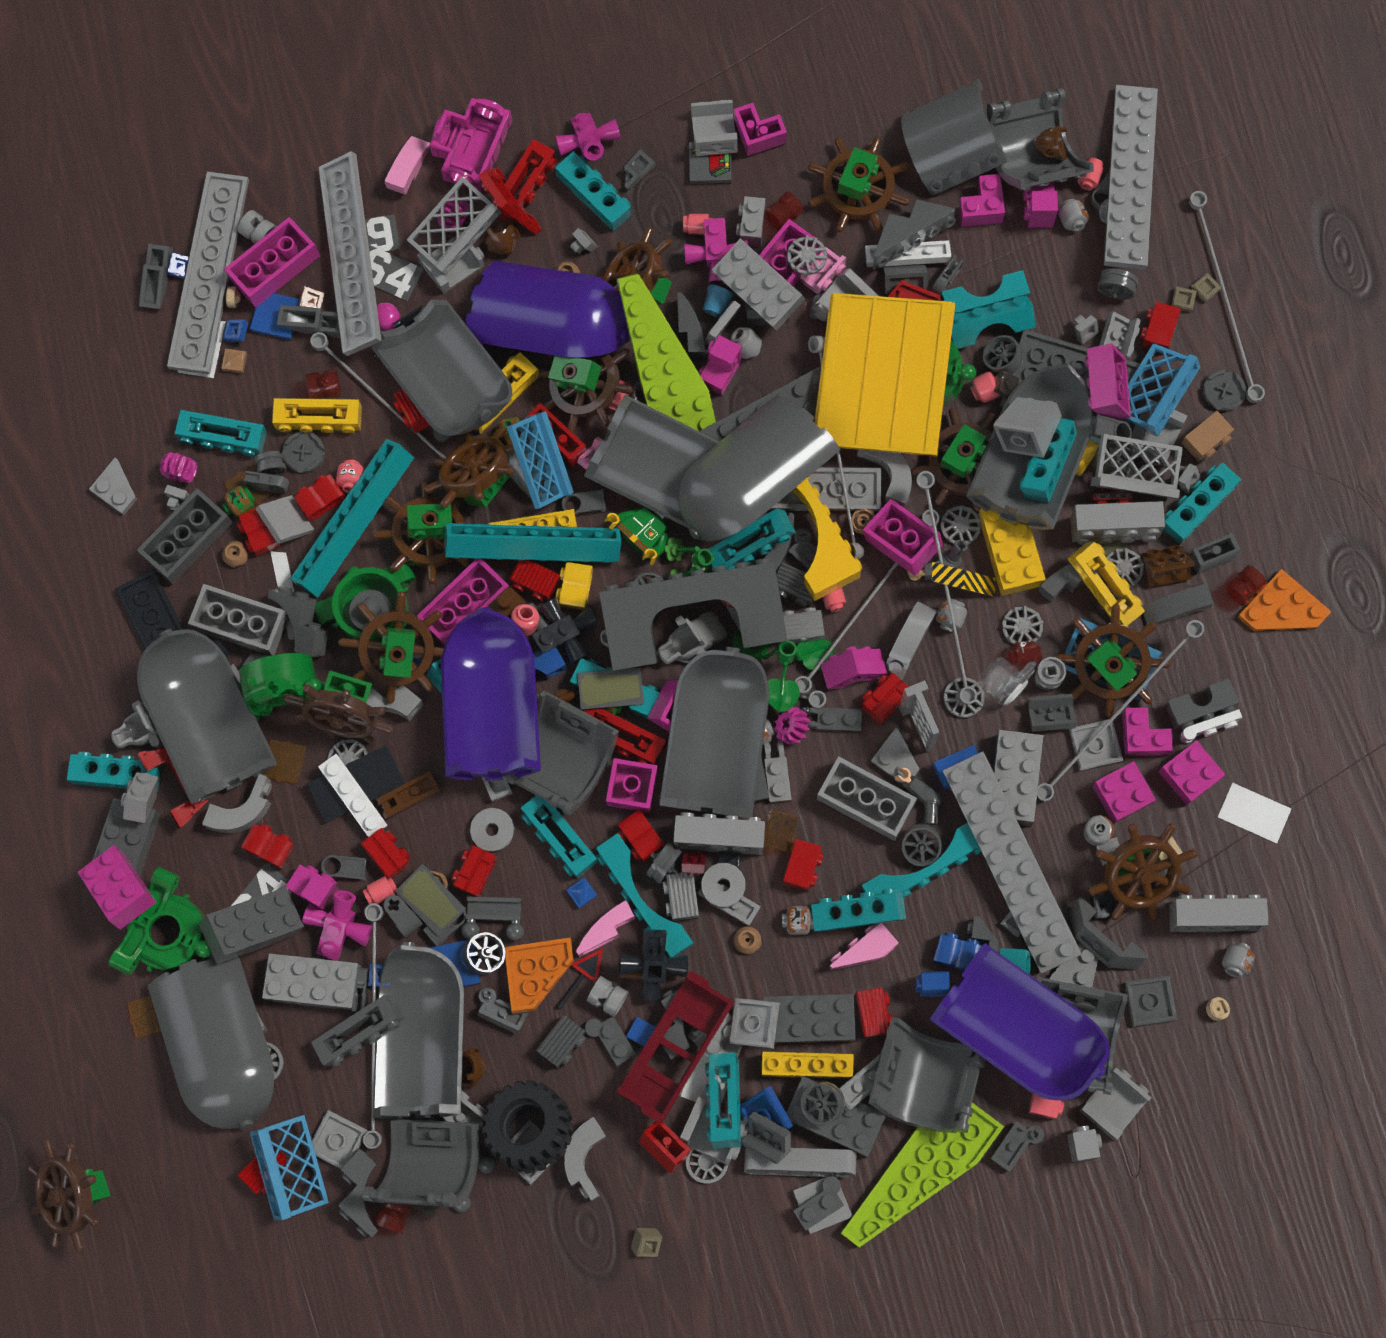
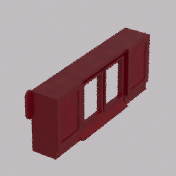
[616,971,734,1123]

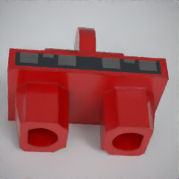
[1090,487,1133,504]

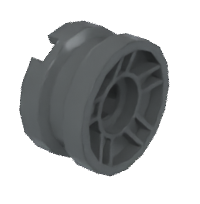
[254,451,287,476]

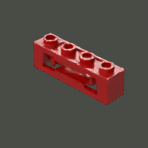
[493,139,557,226]
[583,708,667,765]

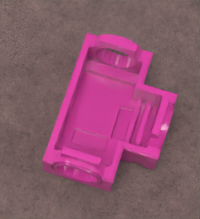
[429,98,512,193]

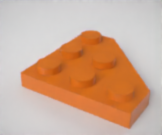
[1238,569,1332,631]
[505,937,574,1014]

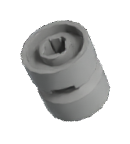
[237,210,277,244]
[1034,657,1066,691]
[587,976,628,1017]

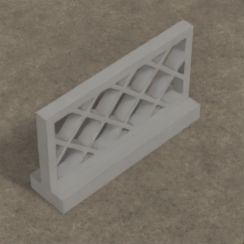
[407,176,502,275]
[1091,434,1183,499]
[899,681,939,753]

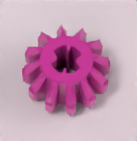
[438,196,470,233]
[159,452,198,484]
[773,707,810,744]

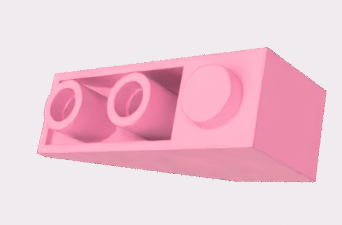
[829,923,899,971]

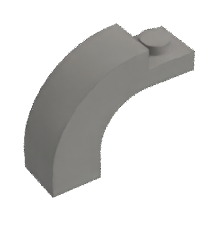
[857,450,912,508]
[885,602,937,680]
[202,774,272,833]
[564,1117,607,1201]

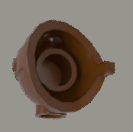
[1034,126,1067,160]
[484,220,520,255]
[461,1048,488,1088]

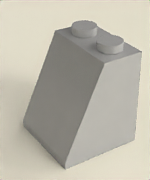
[993,397,1062,458]

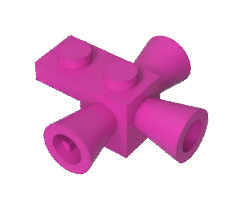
[555,113,621,161]
[684,218,748,286]
[302,890,373,961]

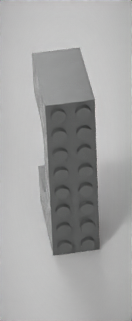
[599,558,788,671]

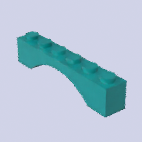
[861,823,982,911]
[596,833,694,958]

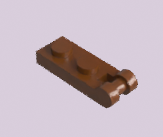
[376,771,440,820]

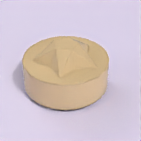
[226,286,241,308]
[1206,997,1230,1021]

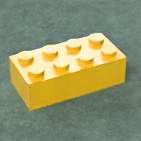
[978,508,1046,596]

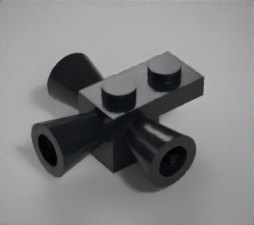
[531,598,598,665]
[618,929,688,1001]

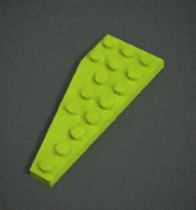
[617,274,716,431]
[841,1103,1004,1248]

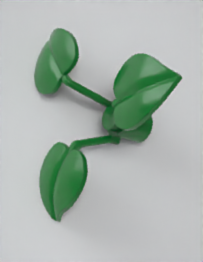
[732,633,836,712]

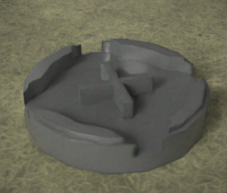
[1202,370,1246,412]
[283,432,325,474]

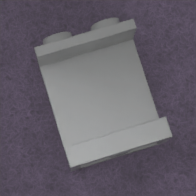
[691,100,738,156]
[417,231,484,294]
[811,268,878,323]
[1127,399,1187,467]
[1079,1068,1152,1141]
[680,1096,749,1165]

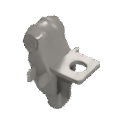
[658,611,727,664]
[111,701,163,748]

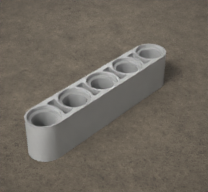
[744,1148,857,1178]

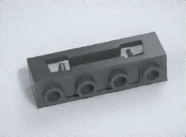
[311,995,405,1067]

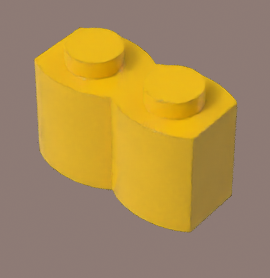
[556,562,593,611]

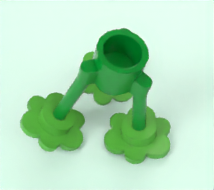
[664,537,715,577]

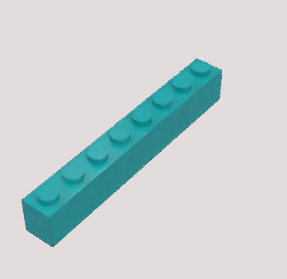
[290,439,414,598]
[444,523,621,563]

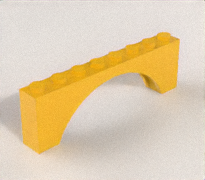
[791,477,862,601]

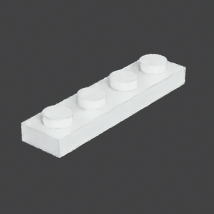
[865,240,951,267]
[318,754,388,837]

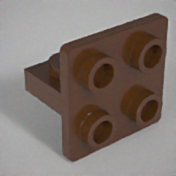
[1141,545,1194,587]

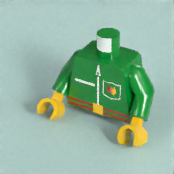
[604,507,668,565]

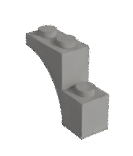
[367,685,424,721]

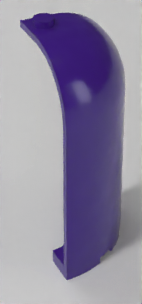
[466,261,630,358]
[441,607,541,781]
[930,943,1110,1101]

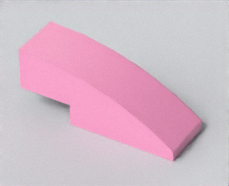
[385,136,430,195]
[576,901,635,958]

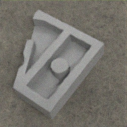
[89,458,137,516]
[870,728,919,785]
[1049,943,1098,987]

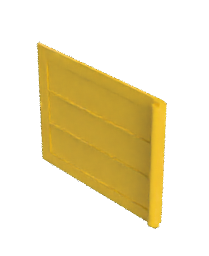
[815,293,955,456]

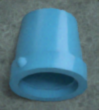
[703,285,734,318]

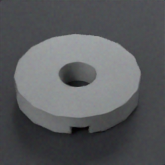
[470,808,515,852]
[701,863,745,908]

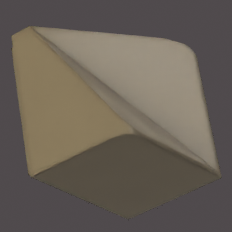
[631,1228,663,1257]

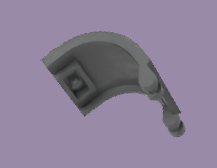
[901,79,1007,196]
[987,88,1094,190]
[503,691,619,815]
[1037,977,1127,1095]
[869,1018,986,1133]
[362,1119,479,1207]

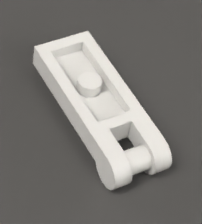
[1180,709,1242,744]

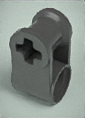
[384,895,423,938]

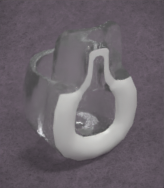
[981,657,1037,706]

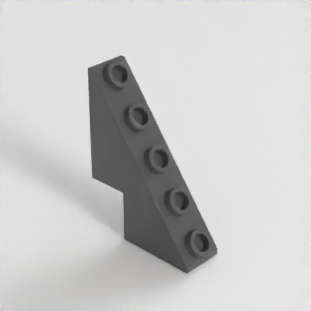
[873,200,956,270]

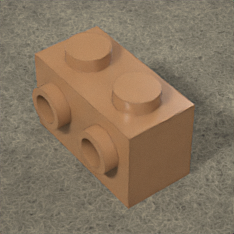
[1181,411,1234,462]

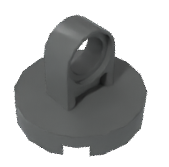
[349,590,393,632]

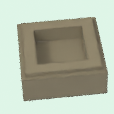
[1191,273,1222,303]
[1171,286,1197,313]

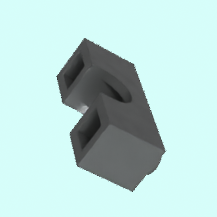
[1165,678,1240,730]

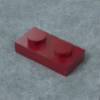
[682,849,706,876]

